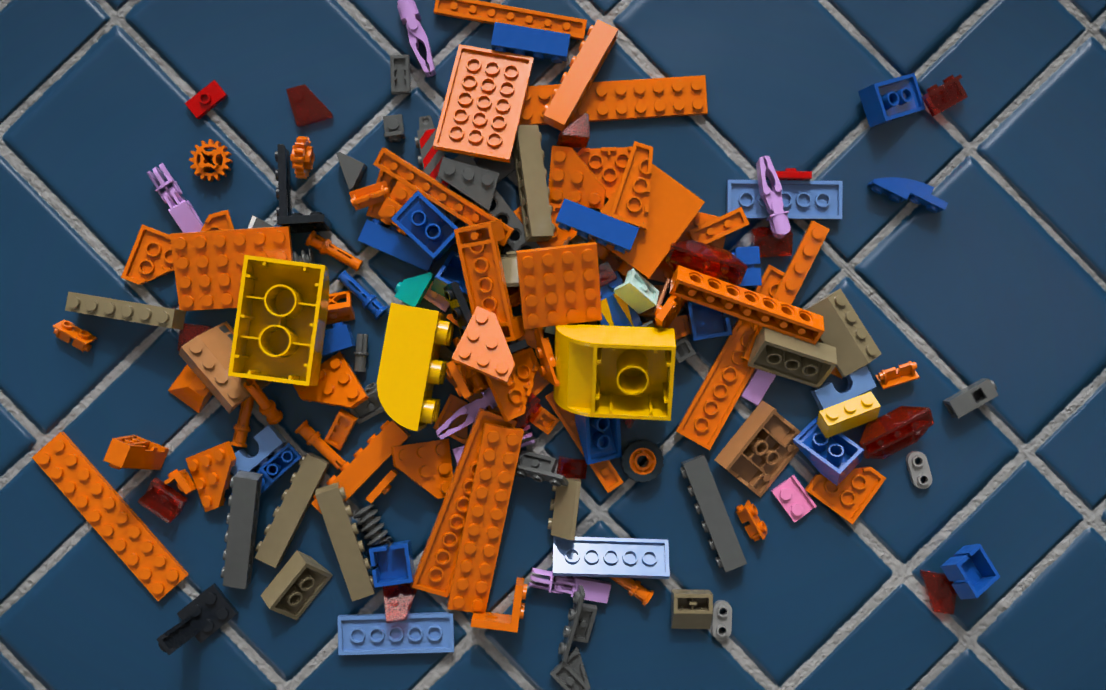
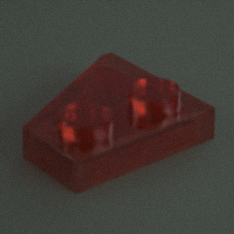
[286,84,333,127]
[920,570,957,615]
[383,583,418,623]

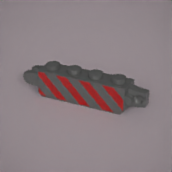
[415,115,451,217]

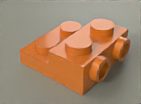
[378,180,432,235]

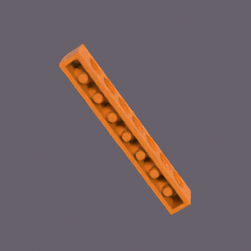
[670,265,824,345]

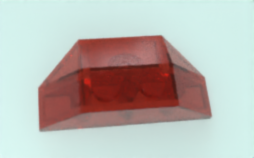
[665,240,747,285]
[859,406,934,459]

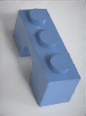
[810,366,877,410]
[231,425,287,476]

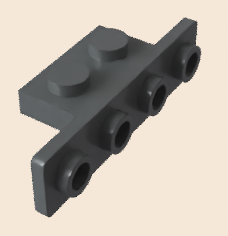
[515,450,569,487]
[558,585,597,662]

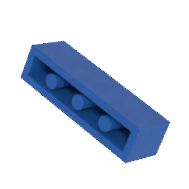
[491,22,571,63]
[556,198,639,254]
[358,218,435,272]
[322,322,356,357]

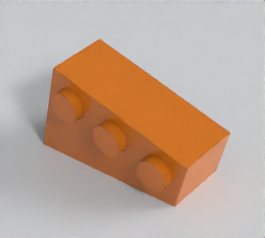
[103,435,169,470]

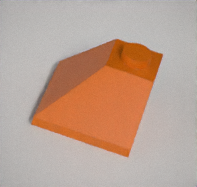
[168,364,213,413]

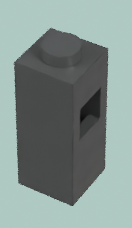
[943,378,999,418]

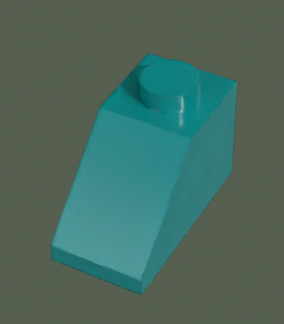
[394,272,436,307]

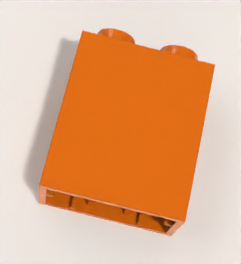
[588,164,705,280]

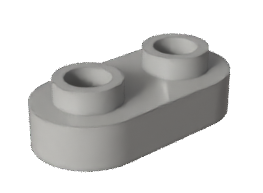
[906,451,932,489]
[711,600,732,640]

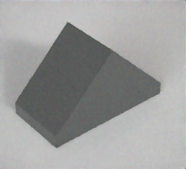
[336,152,367,191]

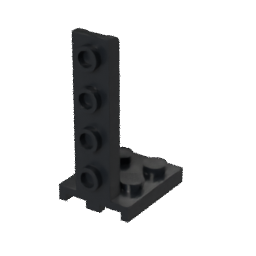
[275,144,332,233]
[443,282,528,354]
[156,583,239,655]

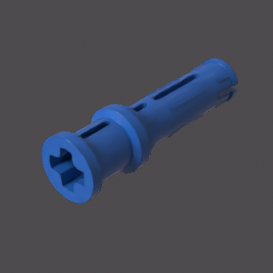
[337,270,388,320]

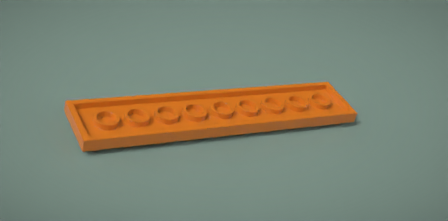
[519,75,708,125]
[676,264,803,450]
[411,408,517,598]
[447,423,524,614]
[32,432,189,601]

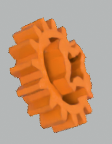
[290,136,315,179]
[189,139,233,182]

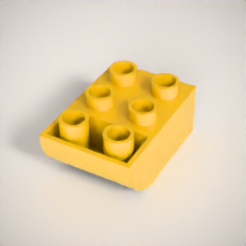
[377,303,454,432]
[553,324,676,421]

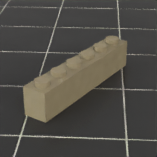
[513,125,555,242]
[65,292,186,330]
[255,452,331,568]
[315,482,375,602]

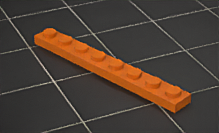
[433,0,587,41]
[373,147,515,247]
[741,221,830,361]

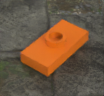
[324,408,358,450]
[366,469,399,503]

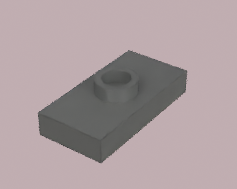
[390,55,411,95]

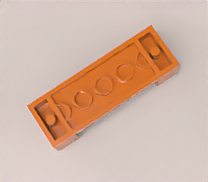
[454,219,525,342]

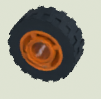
[620,440,664,483]

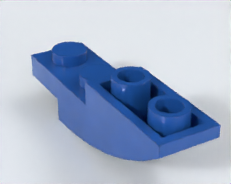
[867,177,948,213]
[256,443,302,495]

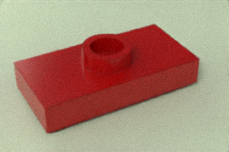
[185,80,228,120]
[776,168,812,180]

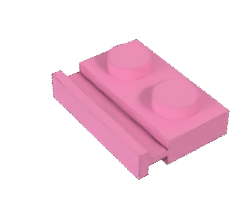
[771,475,817,523]

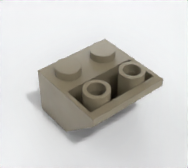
[671,589,713,629]

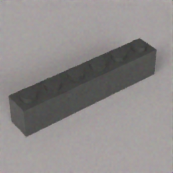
[680,454,747,572]
[221,470,263,589]

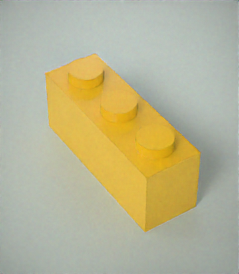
[817,391,881,438]

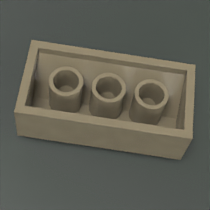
[806,288,882,377]
[748,327,837,388]

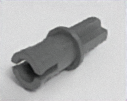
[354,334,369,372]

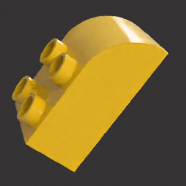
[228,255,330,386]

